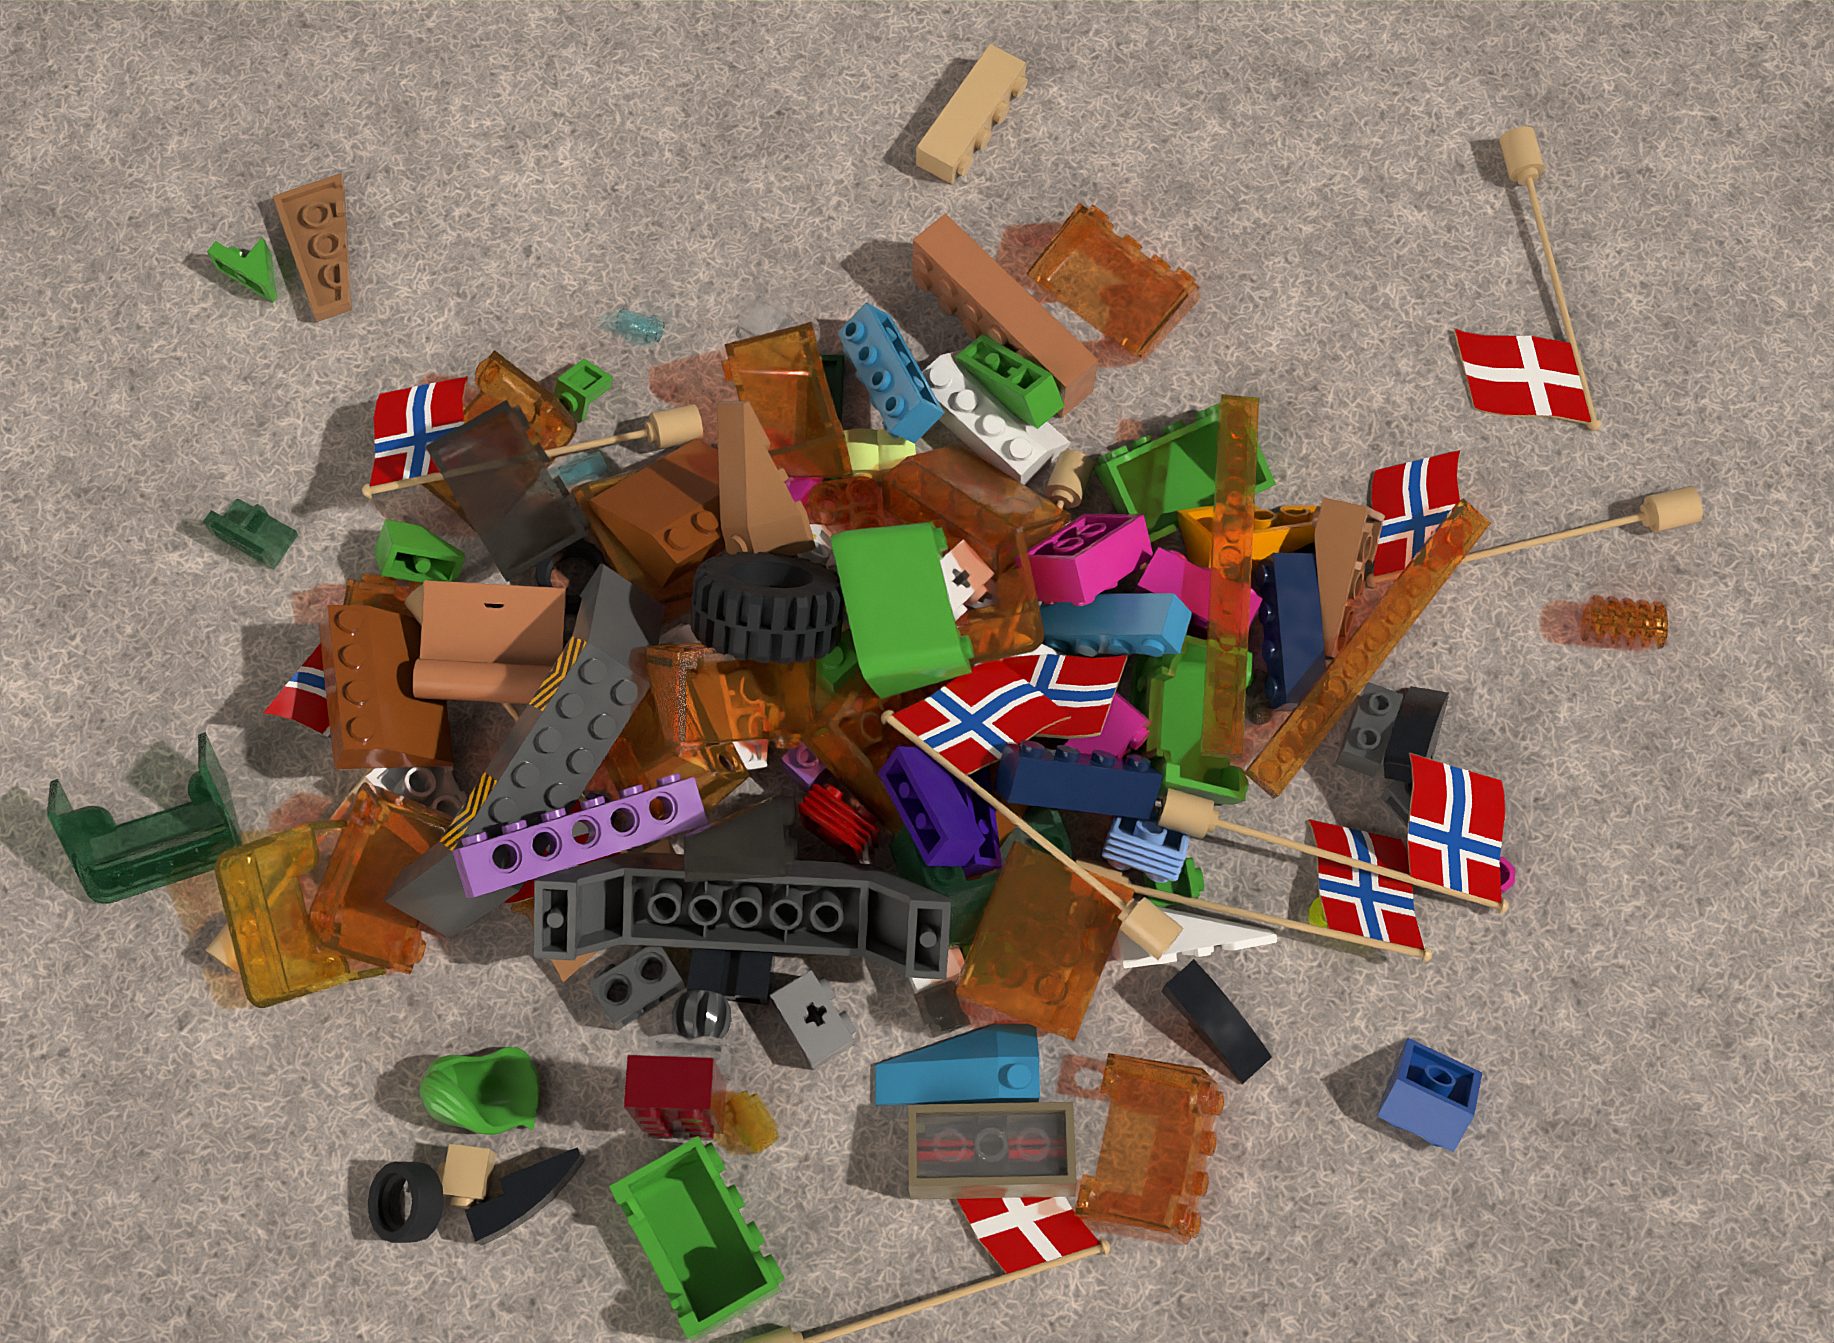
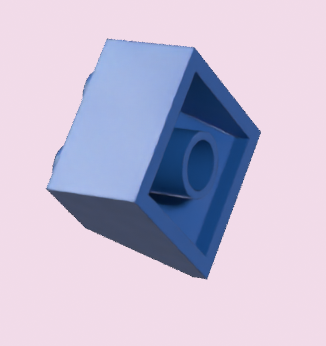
[1377,1038,1482,1152]

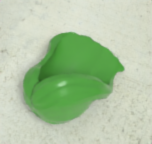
[419,1047,540,1135]

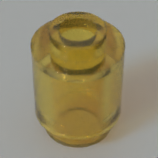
[723,1090,780,1155]

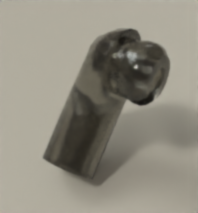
[1239,669,1273,725]

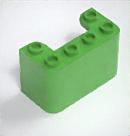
[609,1136,785,1343]

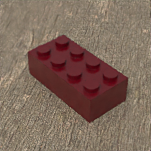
[624,1055,726,1141]

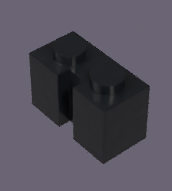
[687,948,775,1006]

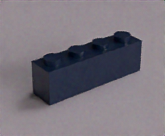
[1255,553,1329,711]
[993,740,1163,820]

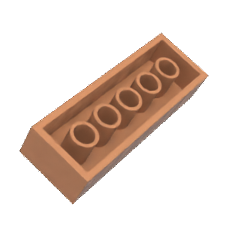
[912,213,1098,418]

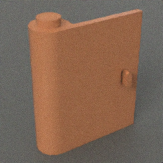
[413,580,567,704]

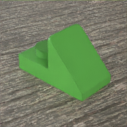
[207,238,277,302]

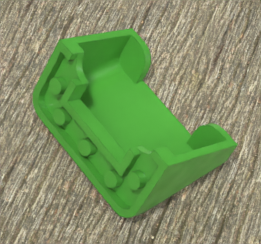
[831,521,975,699]
[1126,635,1254,805]

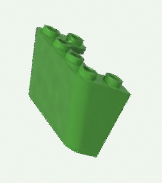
[1093,400,1276,543]

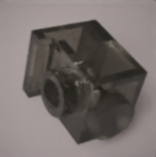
[914,980,971,1038]

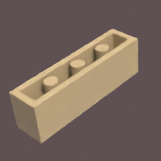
[916,44,1028,184]

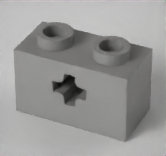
[770,970,857,1070]

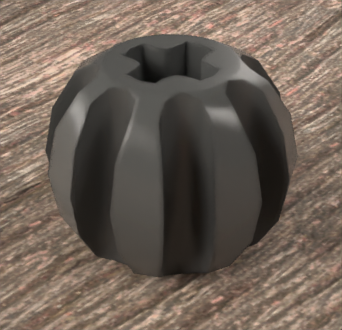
[672,990,732,1044]

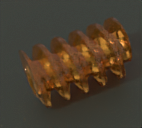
[1580,594,1668,650]

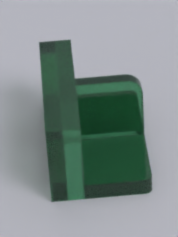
[203,499,298,570]

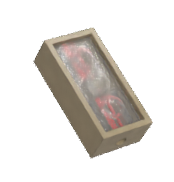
[908,1102,1077,1200]

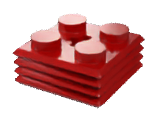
[798,784,879,864]

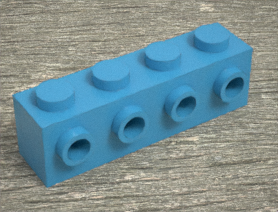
[837,302,945,443]
[1031,593,1192,657]

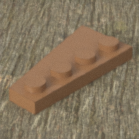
[272,173,352,322]

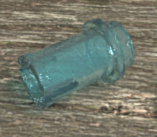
[615,307,665,344]
[558,450,609,489]

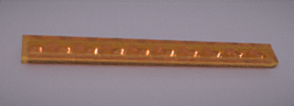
[1200,394,1259,760]
[1244,498,1491,799]

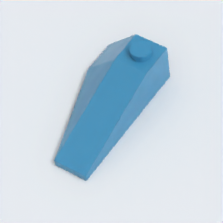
[875,1024,1040,1106]

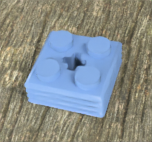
[1102,812,1190,883]

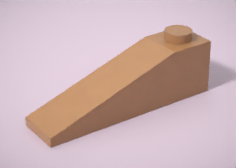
[717,401,816,556]
[1312,498,1385,659]

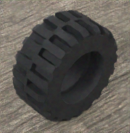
[690,552,845,664]

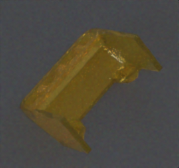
[215,819,386,1008]

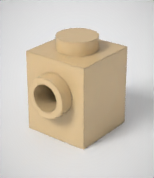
[437,1144,496,1209]

